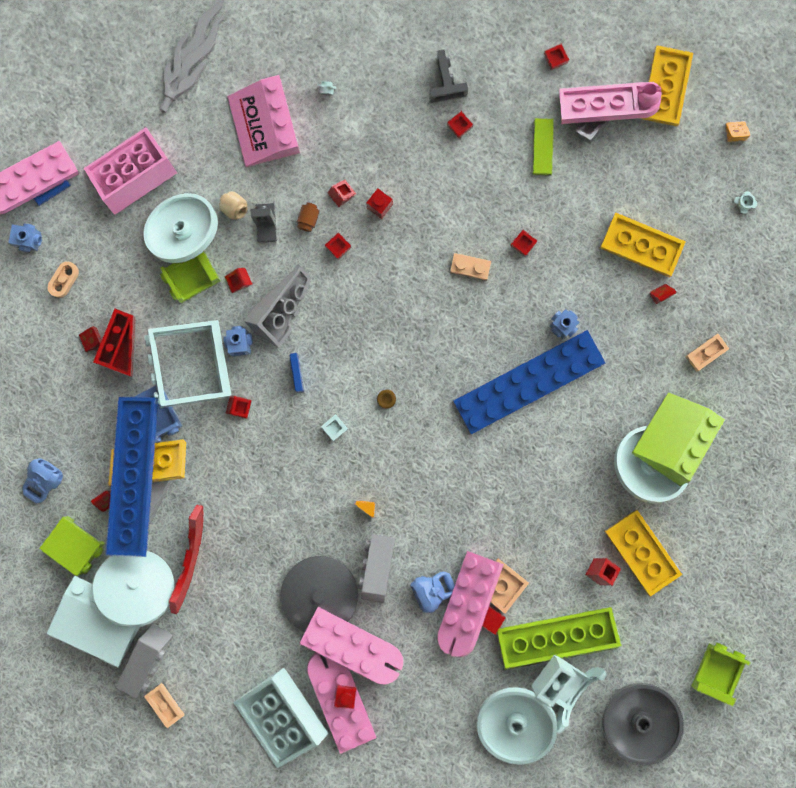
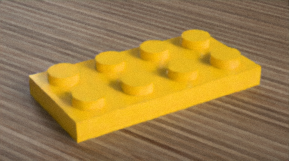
[641,45,693,127]
[600,212,686,278]
[108,439,186,487]
[604,510,682,597]

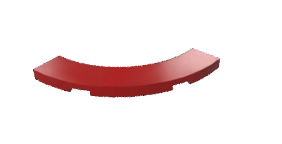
[169,505,204,615]

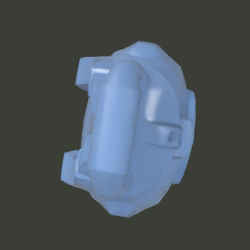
[22,458,63,504]
[411,572,455,613]

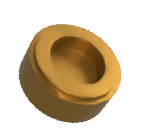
[377,390,396,409]

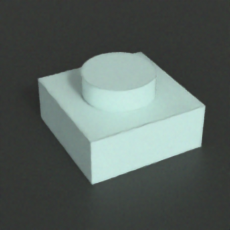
[321,414,348,441]

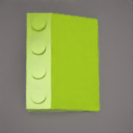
[632,392,725,486]

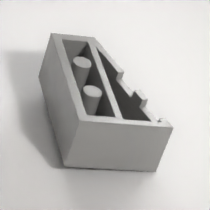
[358,534,395,603]
[116,624,173,699]

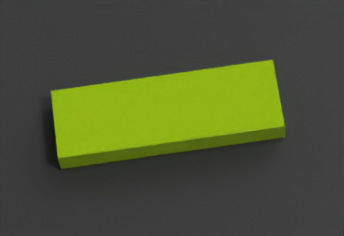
[533,118,554,176]

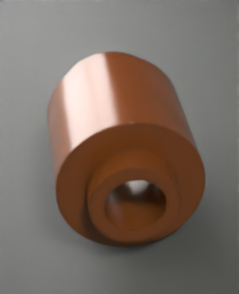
[297,202,320,232]

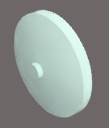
[144,193,218,263]
[614,426,688,503]
[93,551,174,627]
[477,688,557,764]

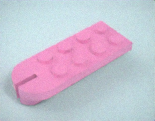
[559,82,662,124]
[0,141,79,215]
[438,551,503,657]
[299,607,403,684]
[307,652,376,754]

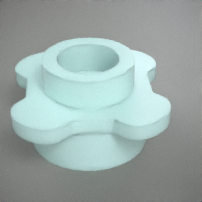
[317,81,336,95]
[734,191,757,214]

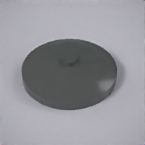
[280,556,358,632]
[603,683,684,765]

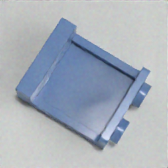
[134,386,182,443]

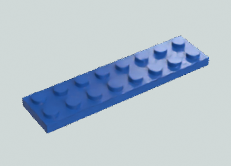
[453,330,606,434]
[106,397,158,557]

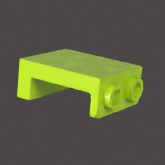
[160,251,221,303]
[39,516,105,576]
[691,642,750,706]

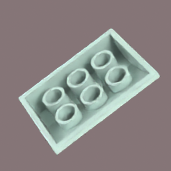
[47,576,141,667]
[233,668,328,768]

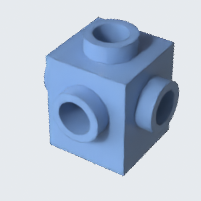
[8,224,42,253]
[550,309,580,339]
[224,326,253,357]

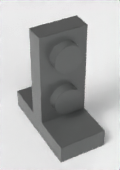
[429,49,468,103]
[251,203,277,243]

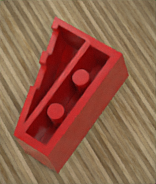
[93,308,136,377]

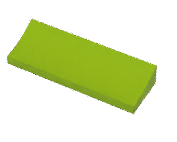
[497,607,621,670]

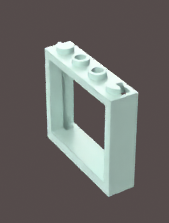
[144,320,231,408]

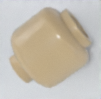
[219,191,248,220]

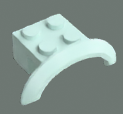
[531,655,606,733]

